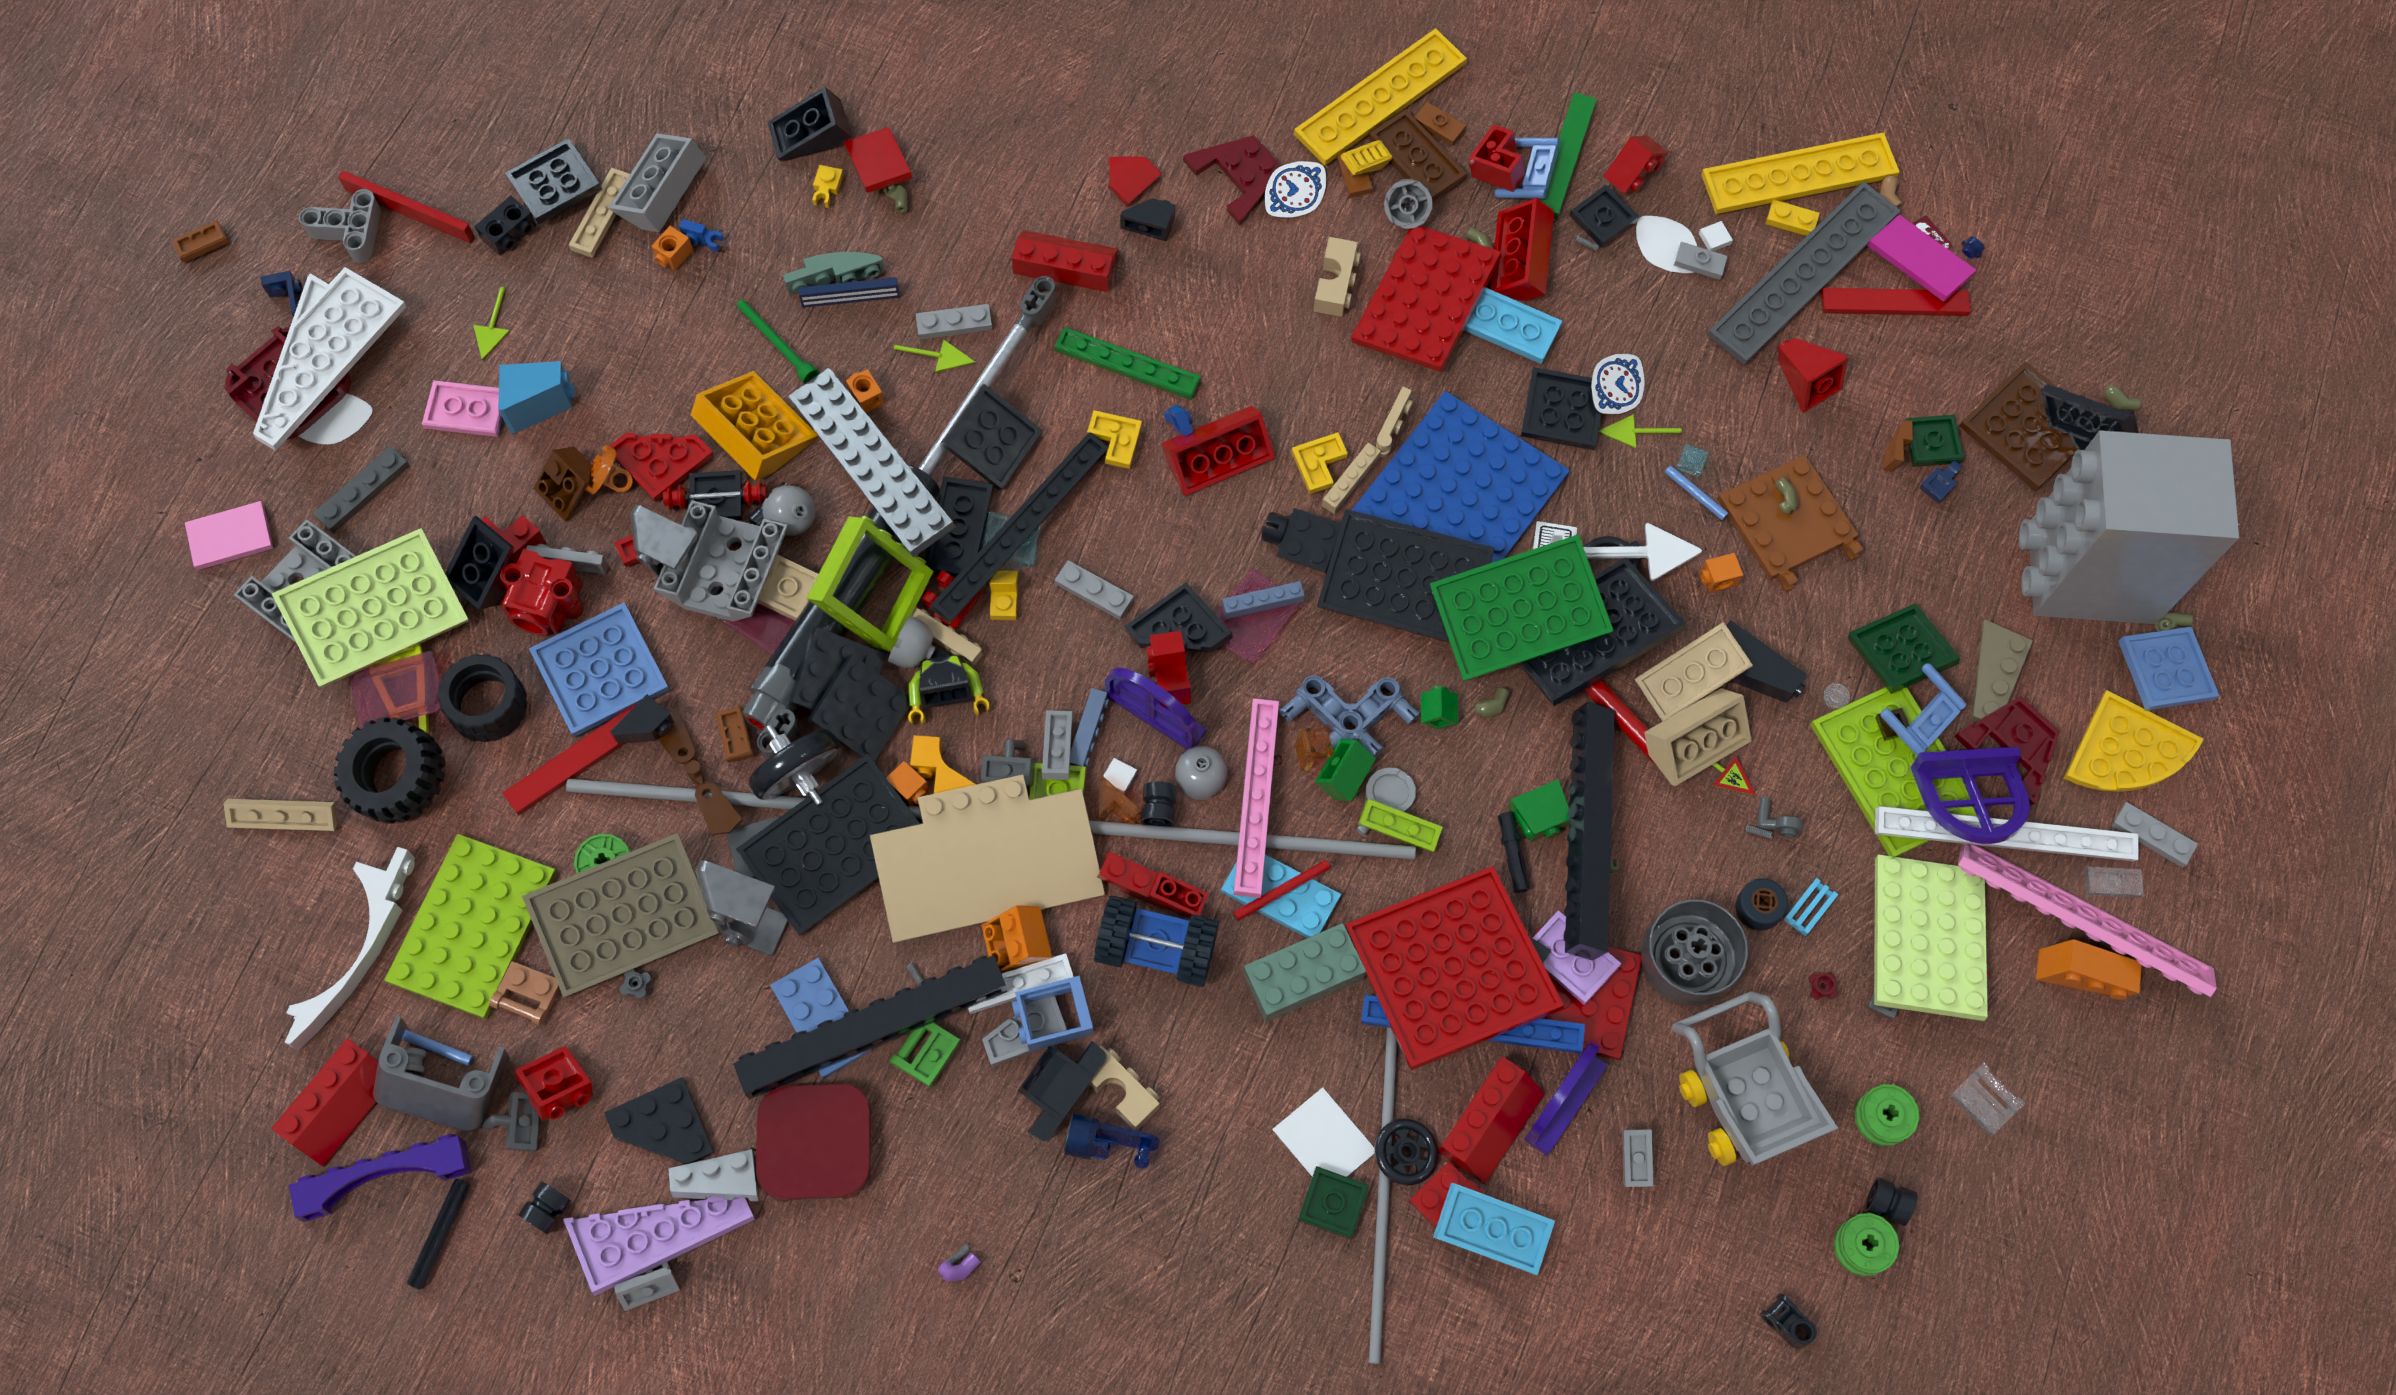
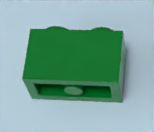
[1315,739,1376,802]

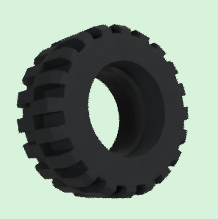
[334,717,446,824]

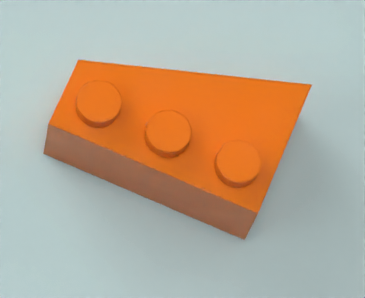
[2036,939,2142,1000]

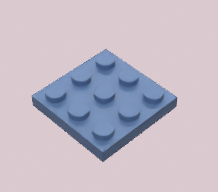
[2118,627,2219,711]

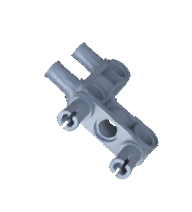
[1279,675,1421,758]

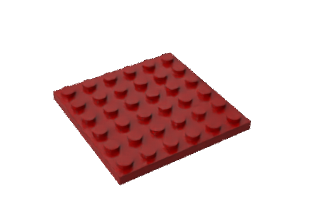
[1344,866,1564,1071]

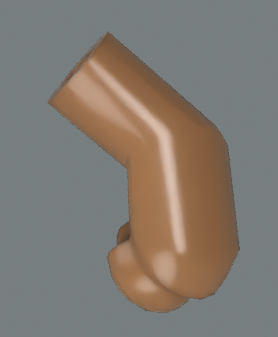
[1880,176,1903,208]

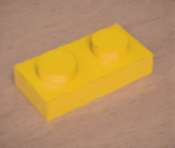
[1765,200,1820,236]

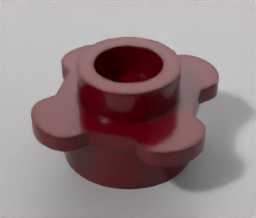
[1808,973,1838,1000]

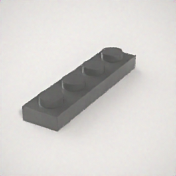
[313,446,410,533]

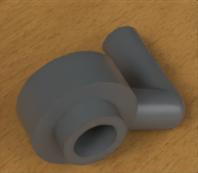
[1757,797,1803,838]

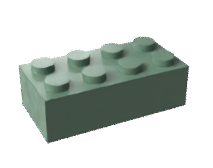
[1243,923,1366,1023]

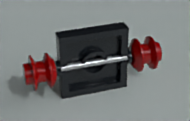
[663,470,768,520]

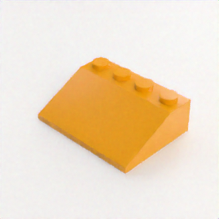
[691,371,818,481]

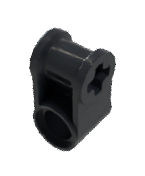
[1760,1293,1817,1349]

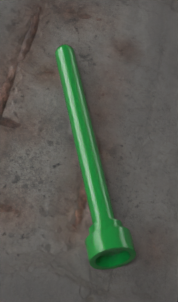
[737,300,819,384]

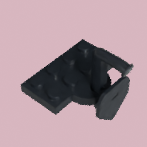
[2040,384,2139,450]

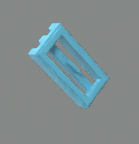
[1784,878,1838,936]

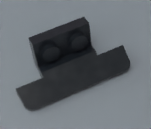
[1017,1041,1107,1141]

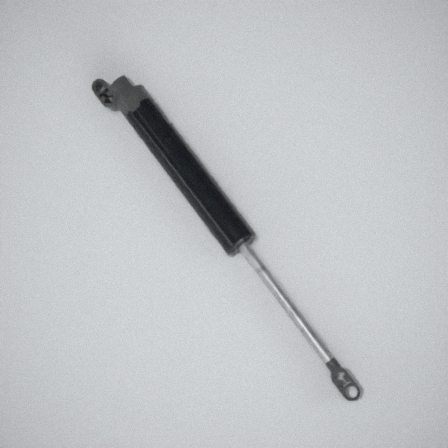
[742,276,1057,760]

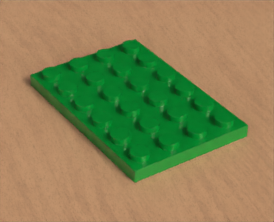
[1430,534,1613,682]

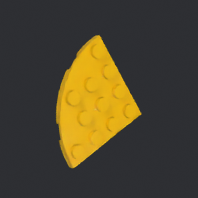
[2063,690,2204,792]

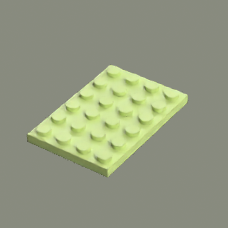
[272,528,469,689]
[1874,855,1988,1021]

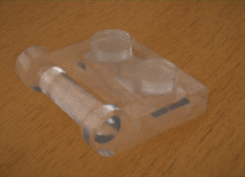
[1950,1062,2025,1136]

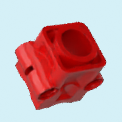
[500,548,584,636]

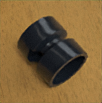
[1141,781,1178,827]
[1865,1177,1917,1226]
[517,1181,572,1235]

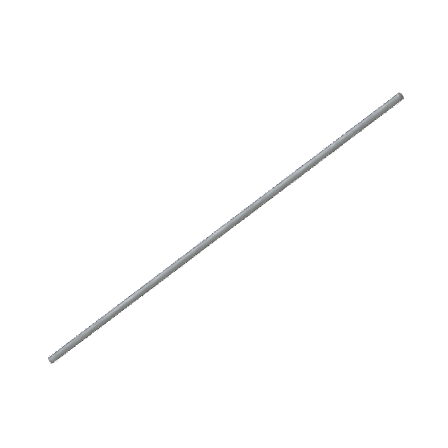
[566,779,1416,860]

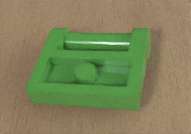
[889,1023,961,1088]

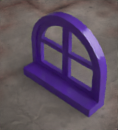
[1105,667,1207,750]
[1911,747,2030,844]
[1524,1040,1608,1156]

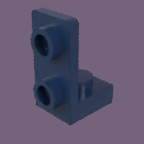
[260,270,303,317]

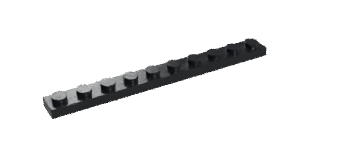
[930,432,1109,624]

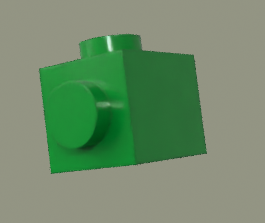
[1421,686,1458,730]

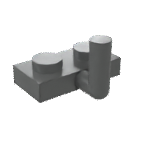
[981,739,1035,785]
[482,1092,539,1152]

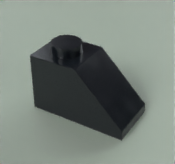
[1120,198,1175,241]
[610,694,674,744]

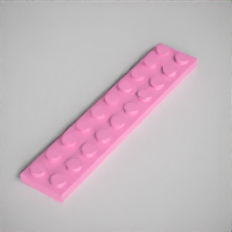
[1958,844,2217,997]

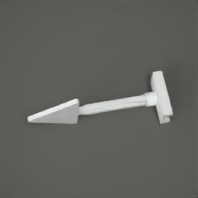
[1549,523,1702,581]

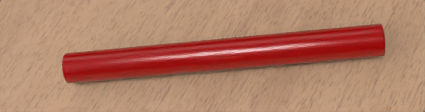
[1233,860,1331,921]

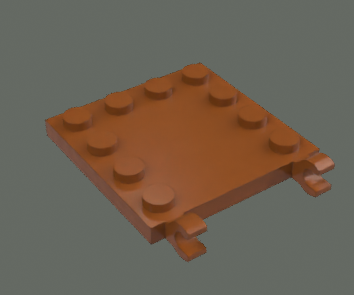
[1717,454,1863,592]

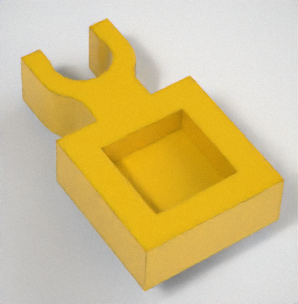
[812,165,844,208]

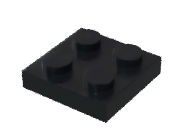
[1569,185,1639,248]

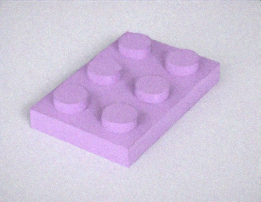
[1532,910,1621,1005]

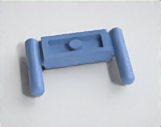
[1494,138,1560,199]
[1881,663,1966,756]

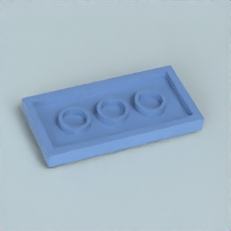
[770,958,872,1080]

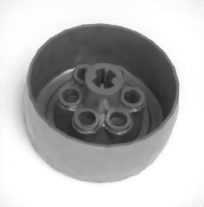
[1641,900,1748,1007]

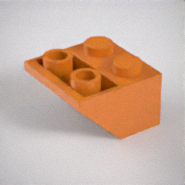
[981,905,1052,974]

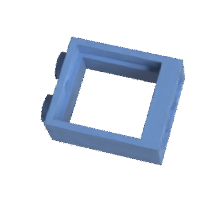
[1012,976,1094,1051]

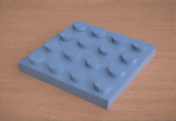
[529,603,669,737]

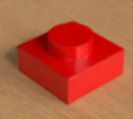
[614,535,640,568]

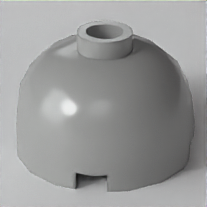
[1384,179,1432,229]
[763,485,816,536]
[888,615,935,668]
[1175,746,1227,800]

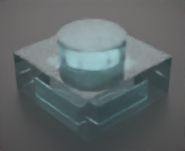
[1676,443,1709,477]

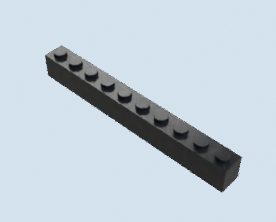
[1563,702,1615,961]
[733,955,1008,1099]

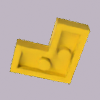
[1087,410,1142,469]
[1291,432,1348,494]

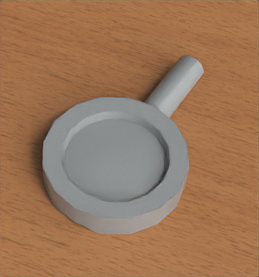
[1356,767,1416,836]

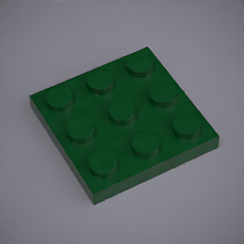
[1848,603,1960,694]

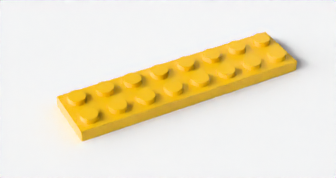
[1294,28,1467,166]
[1701,133,1899,214]

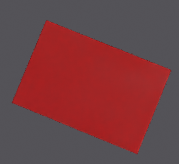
[844,127,912,193]

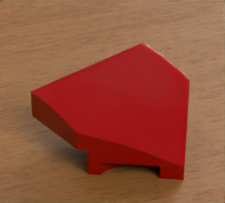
[1108,156,1162,206]

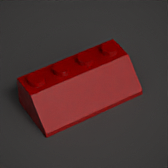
[1489,198,1554,301]
[1011,230,1119,292]
[1161,406,1275,496]
[271,1038,378,1167]
[1438,1056,1545,1184]

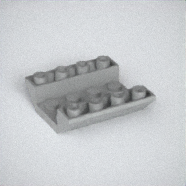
[654,500,788,621]
[234,519,356,643]

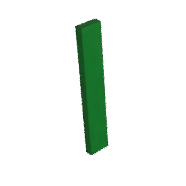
[1539,92,1597,218]
[1054,327,1201,400]

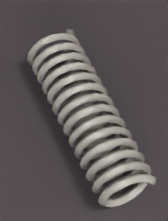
[1575,235,1599,251]
[1746,824,1773,839]
[906,962,924,986]
[946,1244,970,1265]

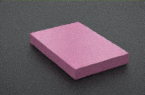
[422,380,503,437]
[185,501,274,570]

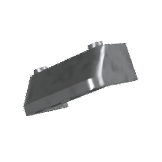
[630,505,721,595]
[695,860,789,956]
[373,1016,509,1132]

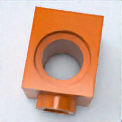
[651,226,693,271]
[846,369,885,413]
[1700,553,1743,593]
[886,761,929,806]

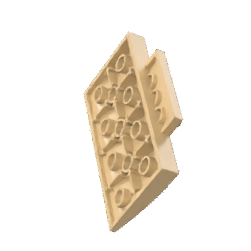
[870,775,1105,943]

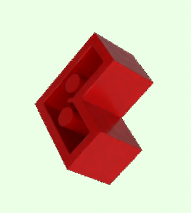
[1469,124,1525,192]
[1603,135,1669,194]
[481,515,547,564]
[1146,631,1191,707]

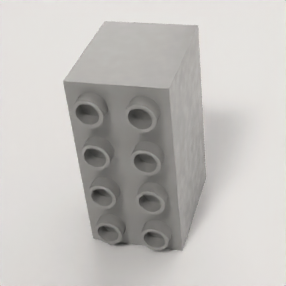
[2019,430,2239,624]

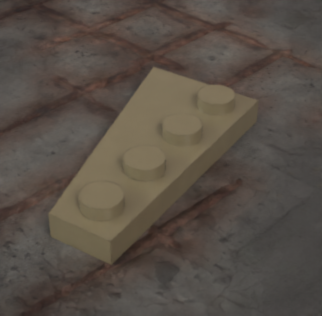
[1970,619,2033,722]

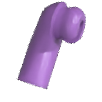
[938,1253,981,1282]

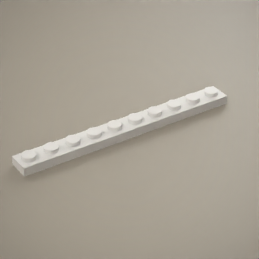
[1875,806,2138,862]

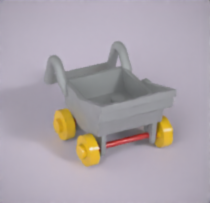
[1672,991,1838,1166]

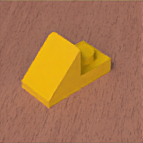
[990,571,1018,620]

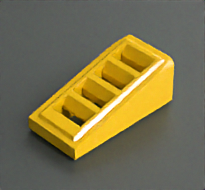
[1340,140,1392,175]

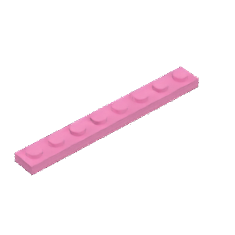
[1233,698,1279,898]

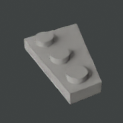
[982,996,1067,1067]
[669,1149,759,1201]

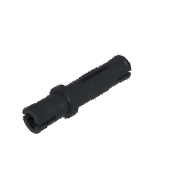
[1497,812,1531,893]

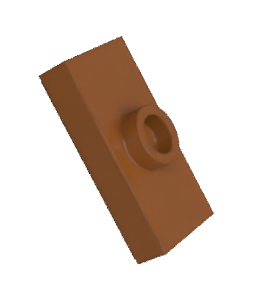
[1414,102,1466,146]
[1336,151,1373,198]
[171,220,229,263]
[715,706,754,763]

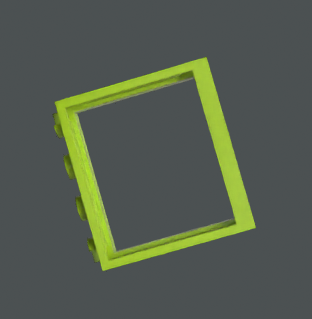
[806,516,934,652]

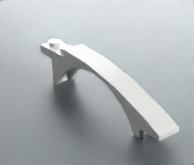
[285,847,415,1050]

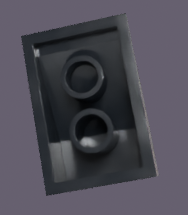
[768,87,852,161]
[445,516,514,610]

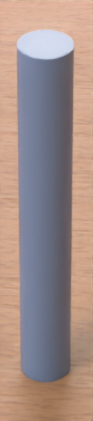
[1664,465,1729,521]
[402,1030,474,1066]

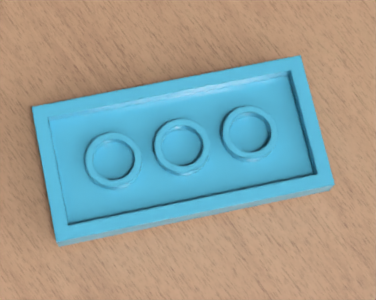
[1464,288,1562,364]
[1221,854,1341,938]
[1433,1183,1555,1275]

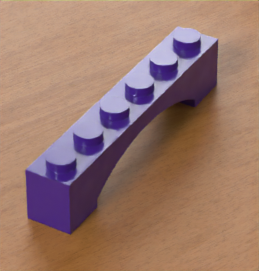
[289,1134,472,1222]

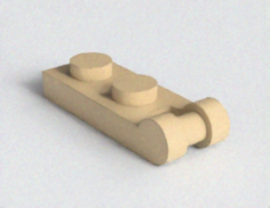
[1376,387,1413,458]

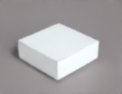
[1699,221,1733,251]
[1101,758,1137,795]

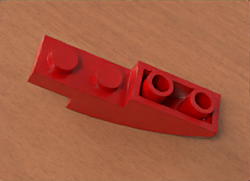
[1097,851,1209,917]

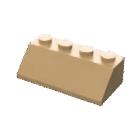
[1644,688,1752,786]

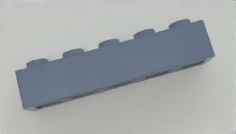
[1222,581,1304,619]
[1070,688,1110,767]

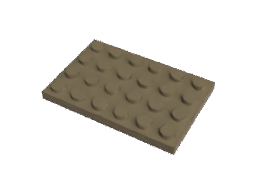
[522,833,719,998]

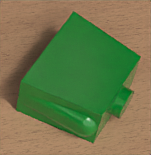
[1507,779,1570,842]

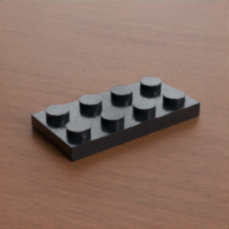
[924,476,994,577]

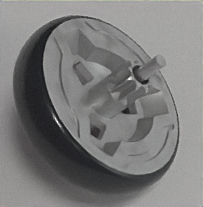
[748,724,840,805]

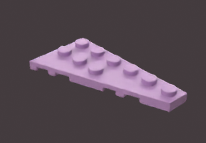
[563,1196,755,1296]

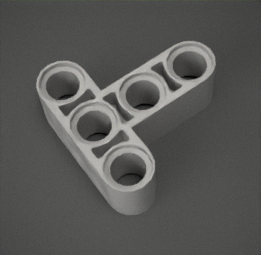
[299,189,381,263]

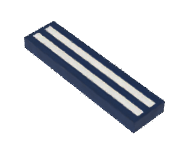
[799,277,900,308]

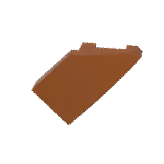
[1883,420,1913,471]

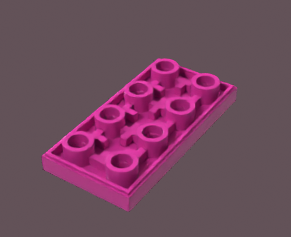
[1867,215,1976,302]

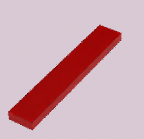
[338,171,475,243]
[1821,288,1971,316]
[502,704,637,816]

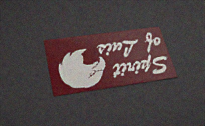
[1912,215,1953,249]

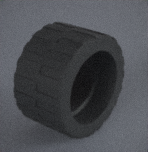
[437,654,528,742]

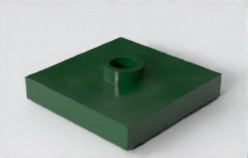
[1904,415,1964,467]
[1298,1166,1369,1240]

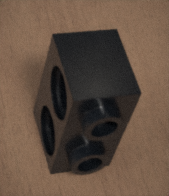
[475,195,536,256]

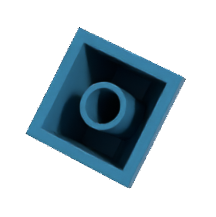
[498,361,576,433]

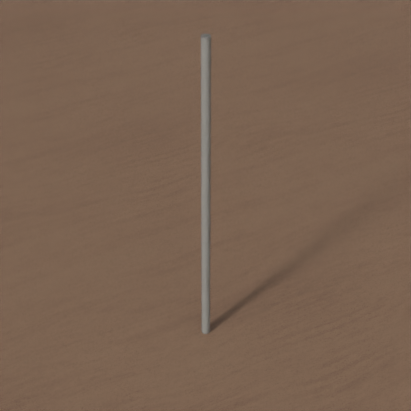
[1369,1028,1397,1364]

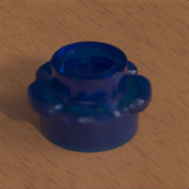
[1962,236,1985,259]

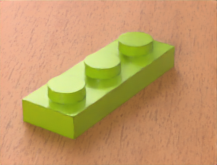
[1358,799,1443,852]

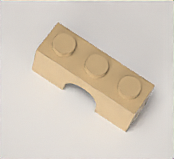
[1314,237,1361,317]
[1089,1045,1160,1132]

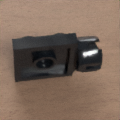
[1261,508,1341,573]

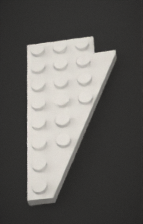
[253,267,406,451]

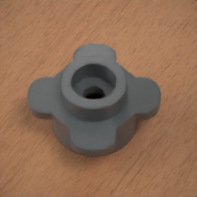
[620,969,651,999]

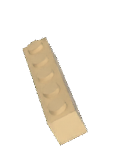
[1322,443,1381,514]
[911,607,982,667]

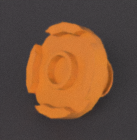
[585,445,632,495]

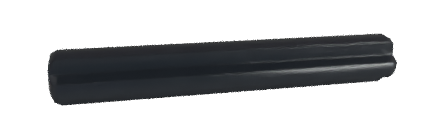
[407,1179,470,1289]

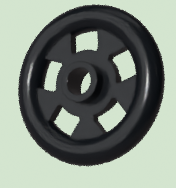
[1374,1118,1439,1186]

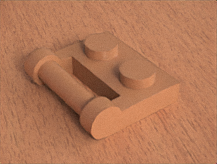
[489,961,560,1026]

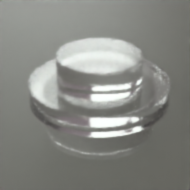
[1823,683,1850,709]

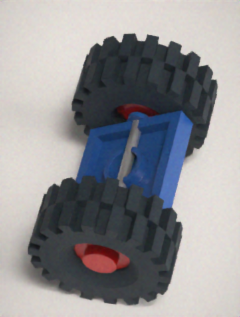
[1094,895,1219,988]

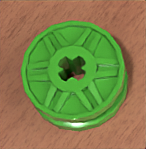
[574,834,631,874]
[1854,1084,1919,1146]
[1833,1213,1899,1277]

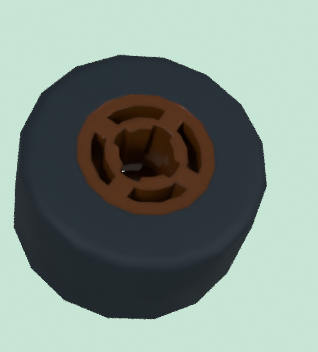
[1735,878,1788,931]

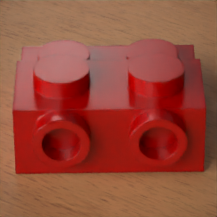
[514,1045,593,1121]
[1409,1161,1484,1229]

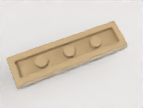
[569,167,630,258]
[224,799,337,831]

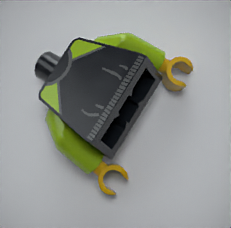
[908,650,989,725]

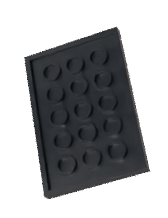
[1317,509,1495,643]
[1519,557,1686,706]
[736,754,920,936]

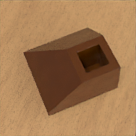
[533,446,591,521]

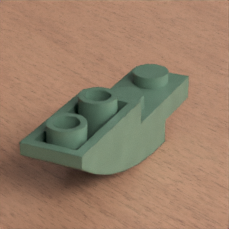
[783,252,885,295]

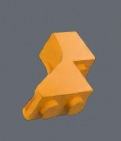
[910,735,976,794]

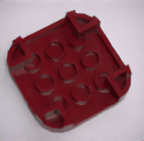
[224,326,351,439]
[756,1084,872,1202]

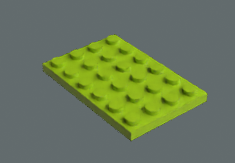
[1810,687,1977,858]
[384,834,557,1020]

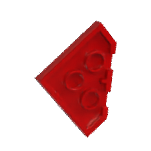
[609,433,714,502]

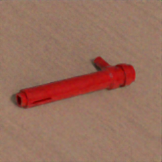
[1583,679,1655,765]

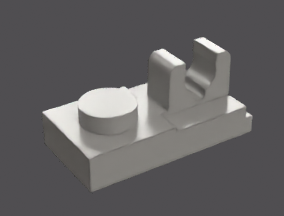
[1622,1129,1654,1187]
[614,1262,680,1311]

